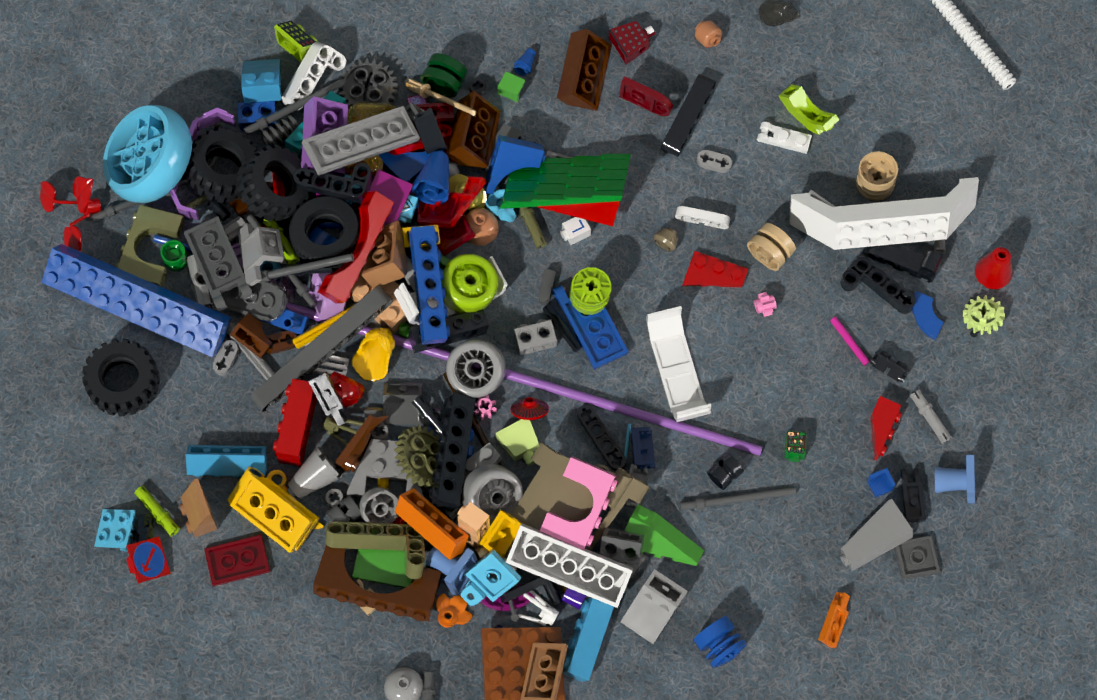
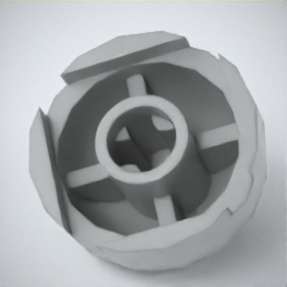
[359,487,398,524]
[384,667,423,700]

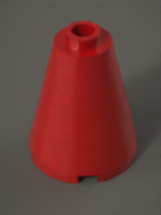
[975,247,1013,290]

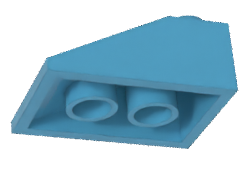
[241,59,281,103]

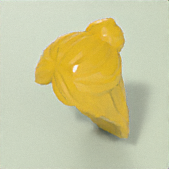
[352,328,395,381]

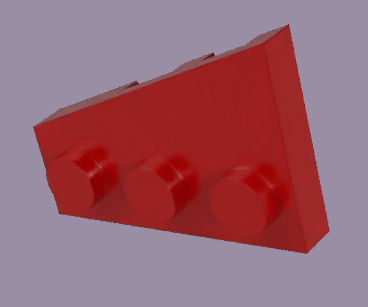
[682,251,748,288]

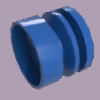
[693,616,747,668]

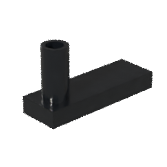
[500,577,563,606]

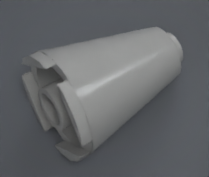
[287,446,343,498]

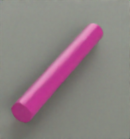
[830,317,870,366]

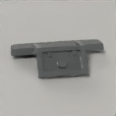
[364,382,441,425]

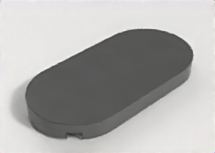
[222,281,287,321]

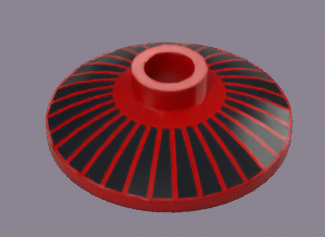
[510,397,549,420]

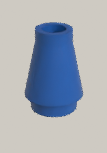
[514,48,536,76]

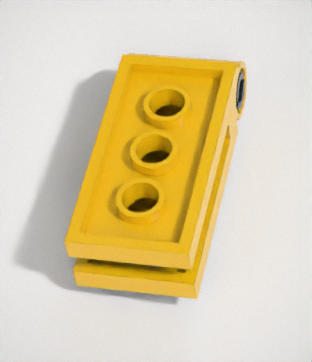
[227,467,320,553]

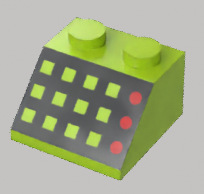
[274,21,318,63]

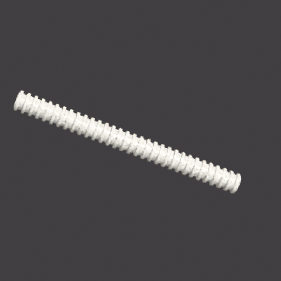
[930,0,1016,90]

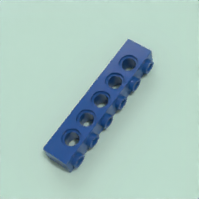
[409,226,450,345]

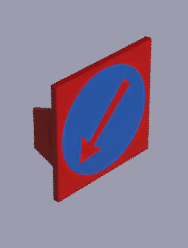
[126,536,171,584]

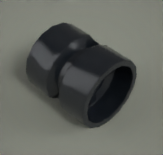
[707,453,744,490]

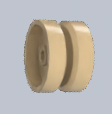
[747,223,796,271]

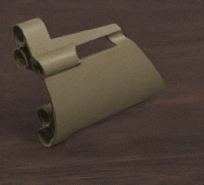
[504,442,650,558]

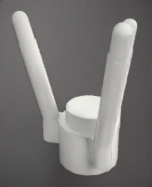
[517,590,559,627]

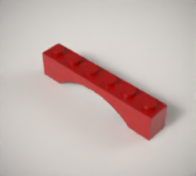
[318,191,394,304]

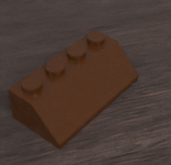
[557,29,611,111]
[446,91,501,168]

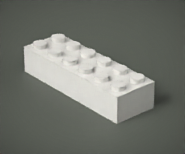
[506,523,633,608]

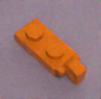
[818,592,850,648]

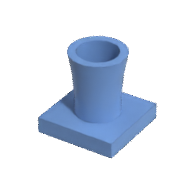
[935,455,975,503]
[426,547,478,596]

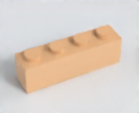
[457,502,490,548]

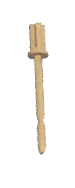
[406,79,476,116]

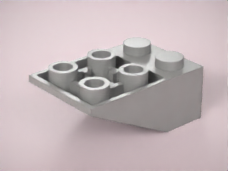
[620,569,688,644]

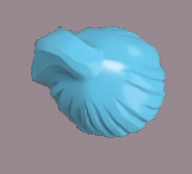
[486,189,516,222]

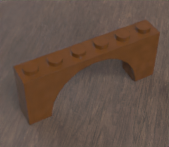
[313,545,442,622]

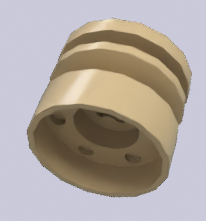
[856,151,898,201]

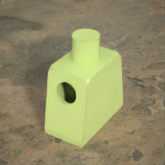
[496,419,539,466]

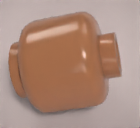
[695,20,722,48]

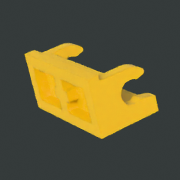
[479,510,522,558]

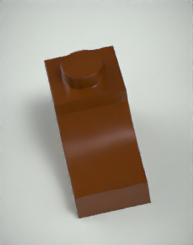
[230,312,272,358]

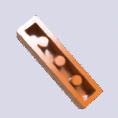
[395,488,469,560]

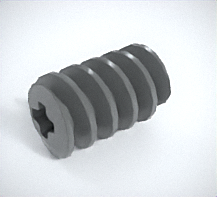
[261,115,299,146]

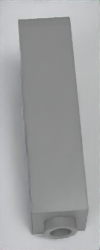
[840,499,913,571]

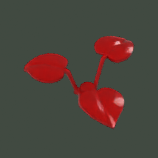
[40,176,101,252]

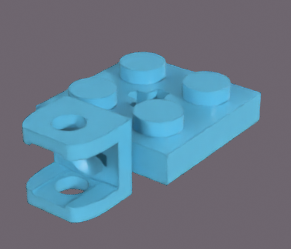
[461,549,521,606]

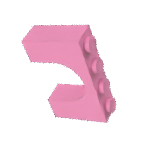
[540,456,618,550]

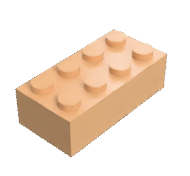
[349,268,408,334]

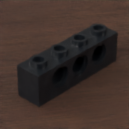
[408,309,489,353]

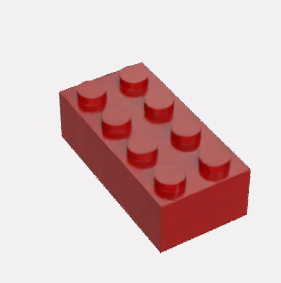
[273,379,317,467]

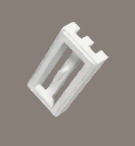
[313,356,349,376]

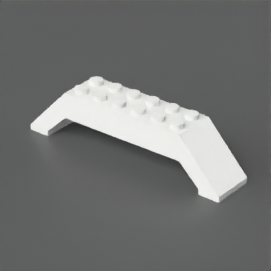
[789,177,979,250]

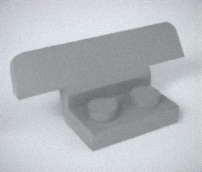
[238,223,284,286]

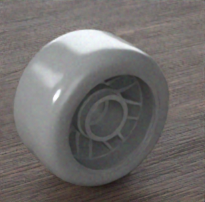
[446,339,506,398]
[462,464,524,526]

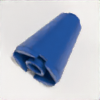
[411,151,449,205]

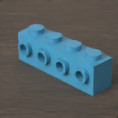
[186,445,267,477]
[562,597,614,682]

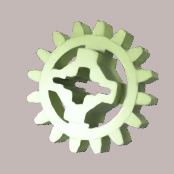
[963,295,1005,335]

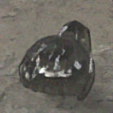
[758,0,801,27]

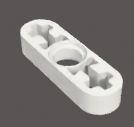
[675,206,730,229]

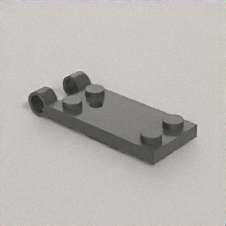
[184,216,254,312]

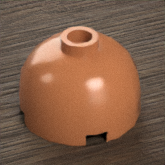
[465,208,499,246]

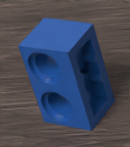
[237,101,277,130]

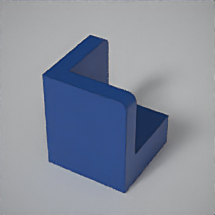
[867,468,896,498]

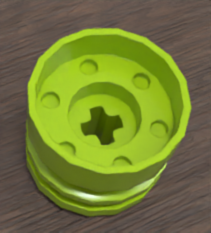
[570,267,611,315]

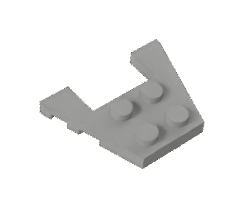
[347,439,423,497]

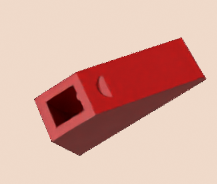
[870,396,902,461]

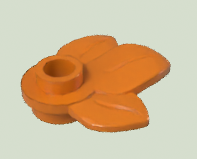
[436,593,473,628]

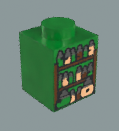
[784,431,807,462]

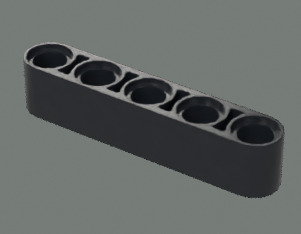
[661,74,716,157]

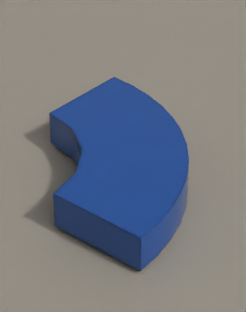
[912,291,944,340]

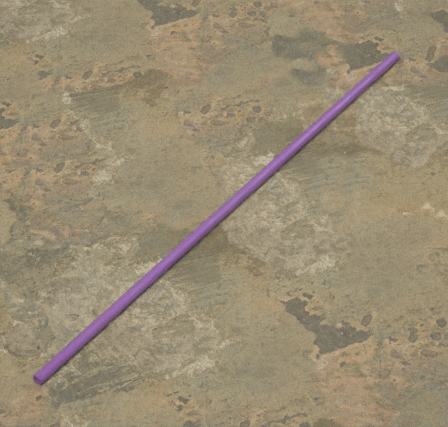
[286,302,762,456]

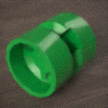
[161,240,188,272]

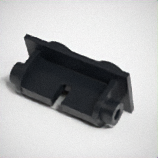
[870,350,910,383]

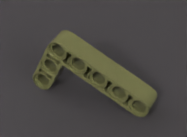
[325,521,425,579]

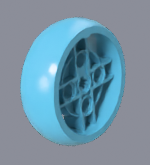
[103,105,192,203]

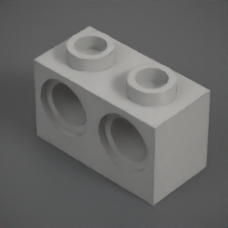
[514,320,557,356]

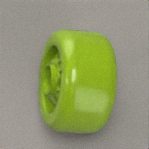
[441,254,498,313]

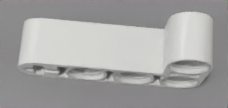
[282,42,346,110]

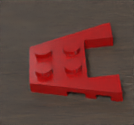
[417,177,486,228]

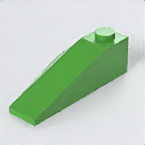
[625,504,704,566]

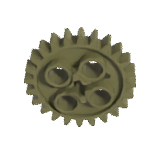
[394,425,450,488]

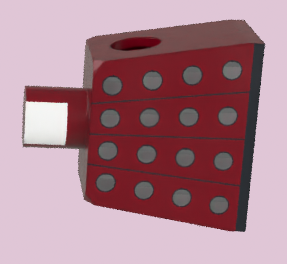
[609,21,655,65]

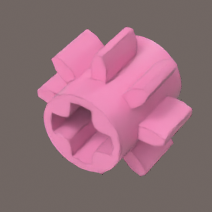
[754,292,777,317]
[474,395,497,420]

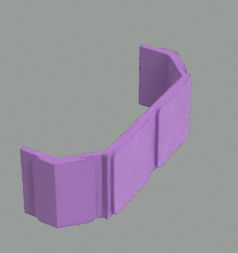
[170,108,236,220]

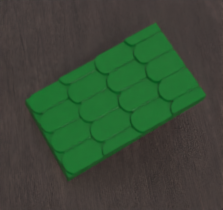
[500,154,631,226]

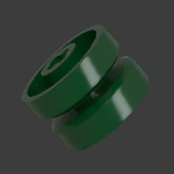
[420,53,468,98]

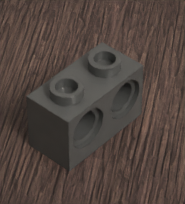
[600,528,645,565]

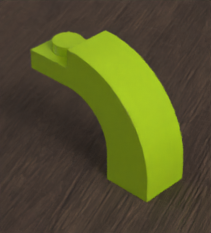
[779,84,839,135]

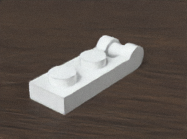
[757,122,812,154]

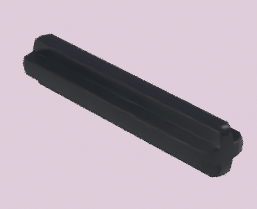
[543,304,582,352]

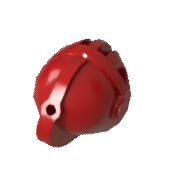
[330,371,365,408]

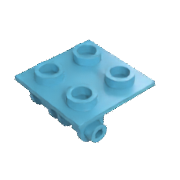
[94,509,137,552]

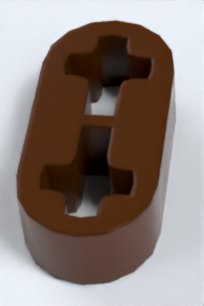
[266,331,297,354]

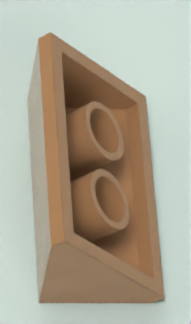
[520,643,568,700]

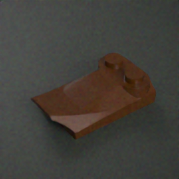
[335,415,388,473]

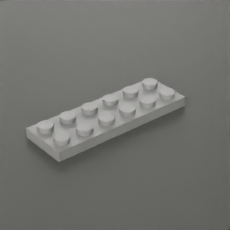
[302,106,420,175]

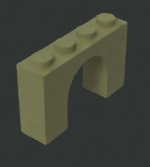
[115,205,185,288]

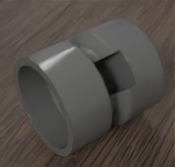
[326,496,362,522]

